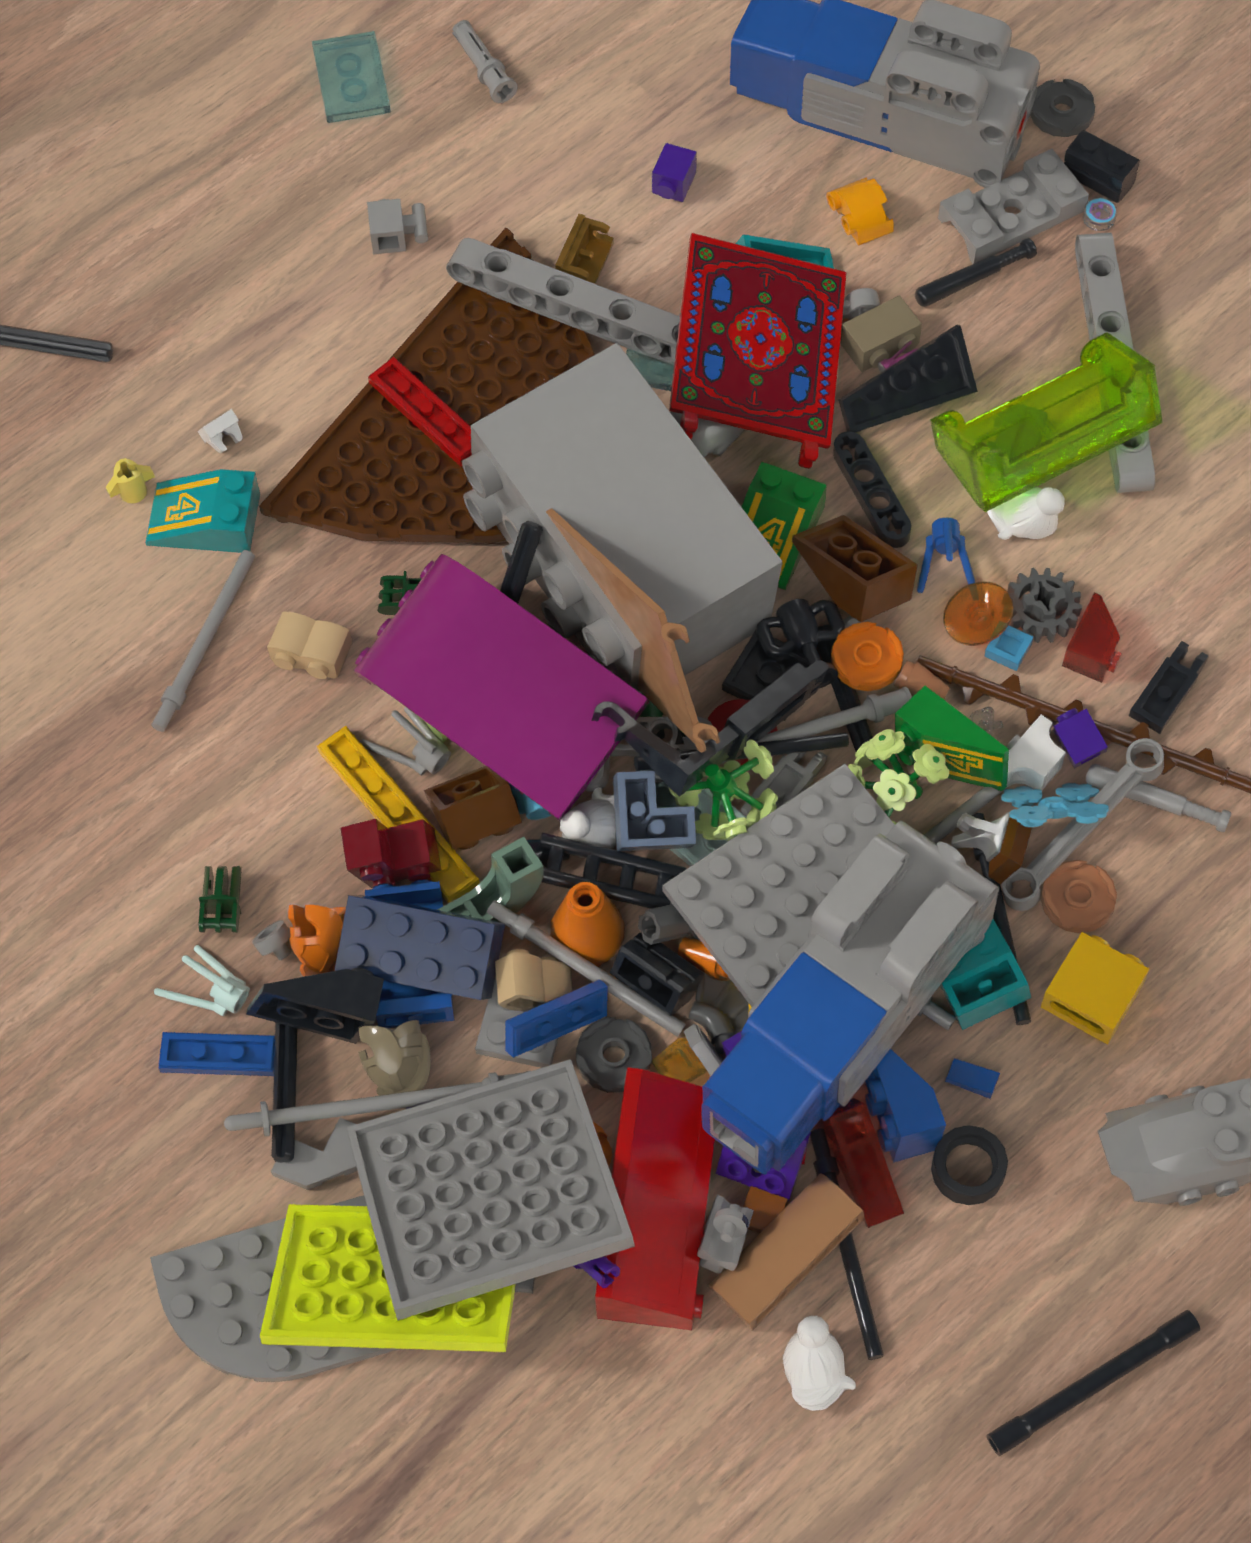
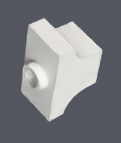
[1005,715,1066,790]

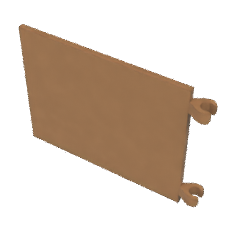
[546,508,720,752]

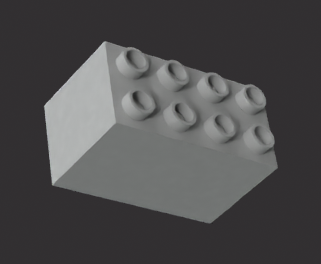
[462,343,782,694]

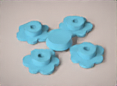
[1001,783,1109,827]

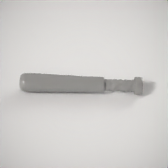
[1086,764,1231,833]

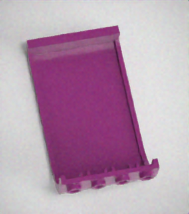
[353,554,649,821]

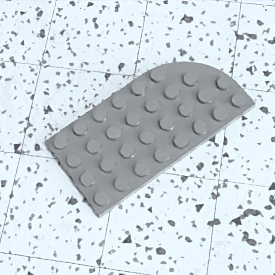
[150,1195,398,1382]

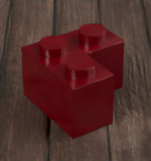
[340,819,441,888]

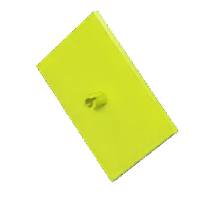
[260,1204,516,1352]

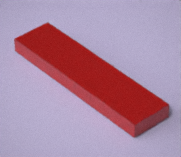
[368,357,472,467]

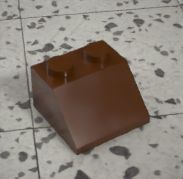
[424,766,522,850]

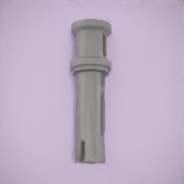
[452,20,518,103]

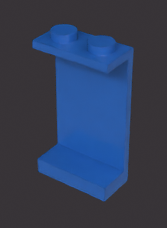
[365,880,455,1028]

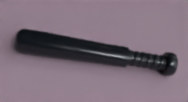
[915,238,1037,307]

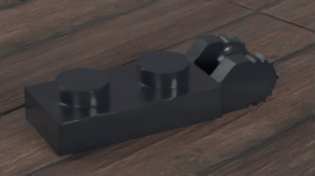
[1129,641,1209,734]

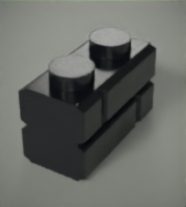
[1064,130,1140,203]
[610,932,704,1016]

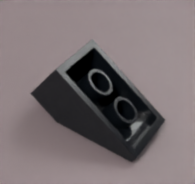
[246,968,384,1044]

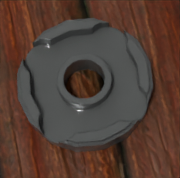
[1030,79,1095,137]
[576,1017,652,1093]

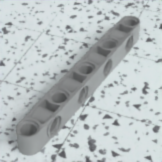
[1075,233,1155,493]
[446,238,680,366]

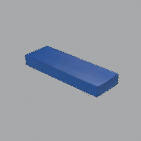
[505,979,608,1058]
[158,1032,275,1076]

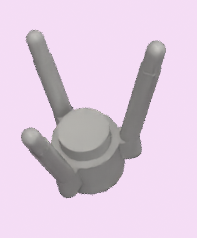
[360,707,451,776]

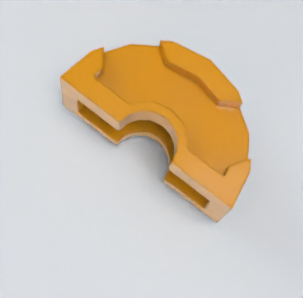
[826,177,894,246]

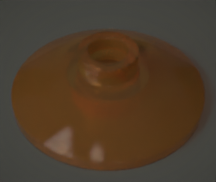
[943,581,1013,646]

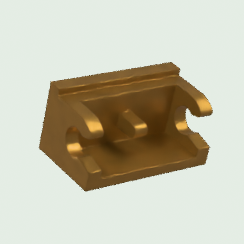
[555,214,614,284]

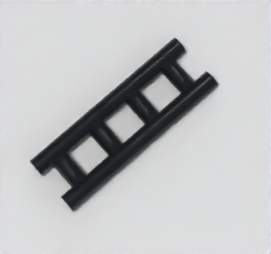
[539,832,687,909]

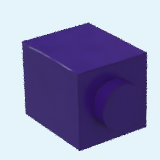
[652,143,697,202]
[1053,708,1108,769]

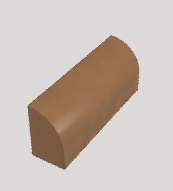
[707,1173,864,1331]

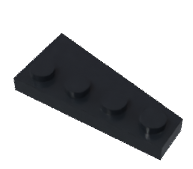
[838,325,978,432]

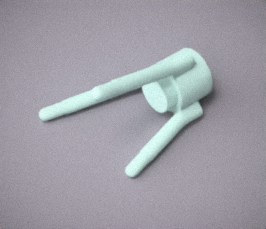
[154,945,250,1016]

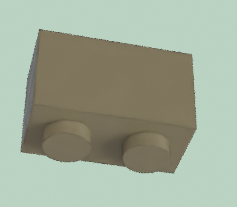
[840,295,922,372]

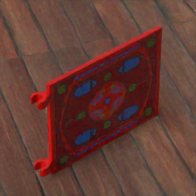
[669,233,847,469]

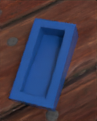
[945,1058,1000,1099]

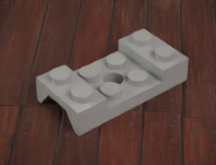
[938,149,1089,264]

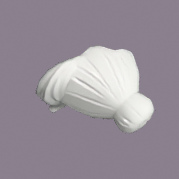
[985,487,1065,540]
[560,787,616,858]
[783,1316,856,1411]

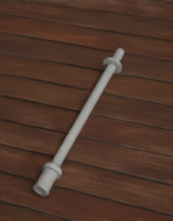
[650,687,912,784]
[224,1071,530,1137]

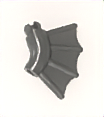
[689,972,749,1055]

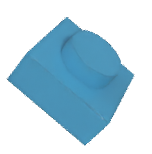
[984,622,1034,671]

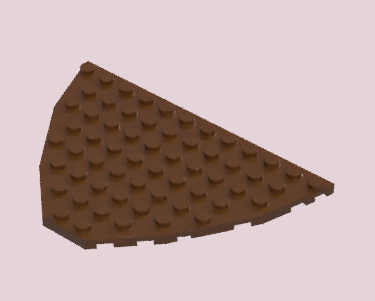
[259,228,595,543]

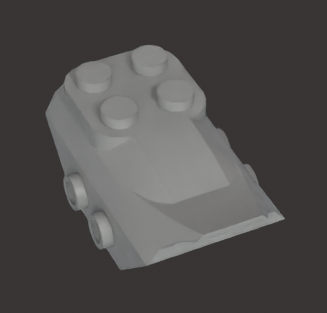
[1098,1078,1251,1206]

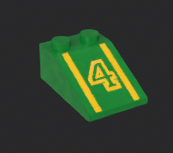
[742,461,827,590]
[895,686,1009,791]

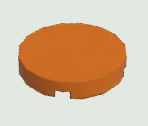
[831,621,904,691]

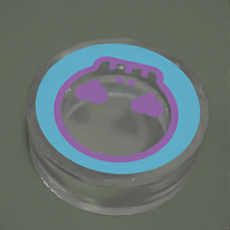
[1083,197,1117,231]

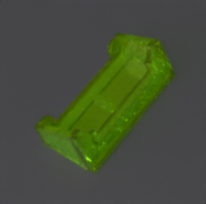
[930,332,1163,512]

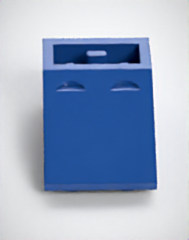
[865,1049,946,1163]

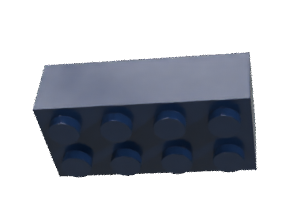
[334,895,505,1000]

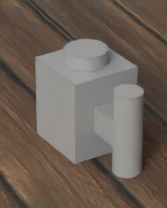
[367,199,428,255]

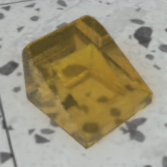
[652,1038,707,1083]

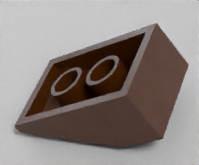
[792,515,918,622]

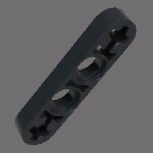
[833,431,912,548]

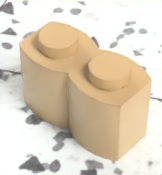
[267,612,352,679]
[495,949,572,1011]

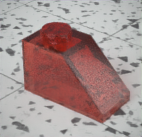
[1062,592,1122,683]

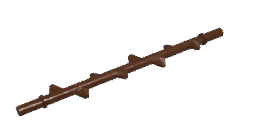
[917,655,1251,794]

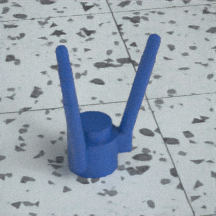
[917,517,979,601]

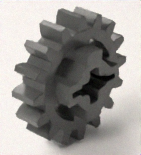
[1003,568,1082,643]

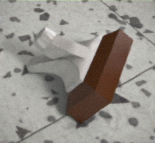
[951,812,1032,884]

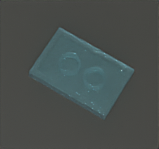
[312,31,391,123]

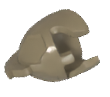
[358,1020,431,1096]

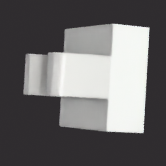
[197,409,242,453]

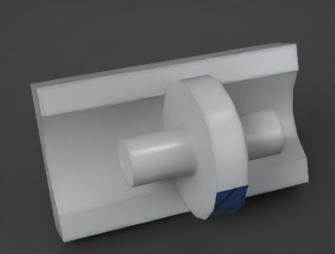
[696,1195,754,1273]

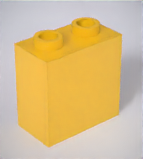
[1041,932,1149,1045]

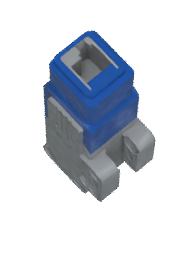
[730,0,1040,188]
[702,821,999,1175]

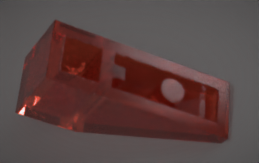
[821,1098,904,1228]

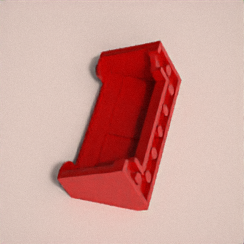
[595,1067,715,1331]

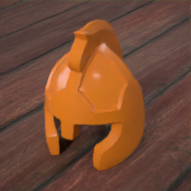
[288,905,346,977]

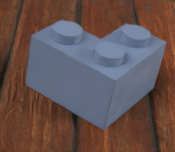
[613,771,696,851]

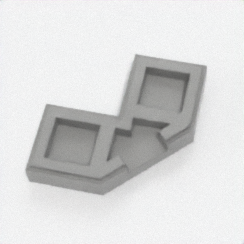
[271,1117,358,1190]

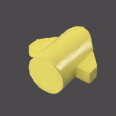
[106,458,155,503]

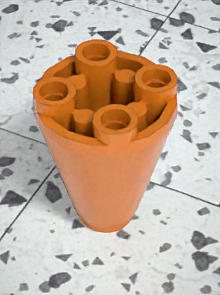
[550,882,625,967]

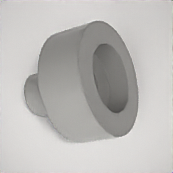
[252,920,291,960]

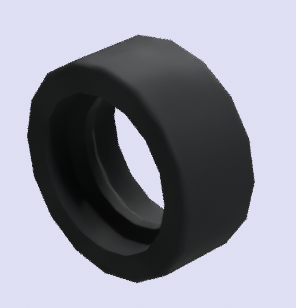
[931,1125,1008,1205]

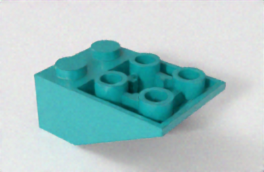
[940,919,1032,1030]

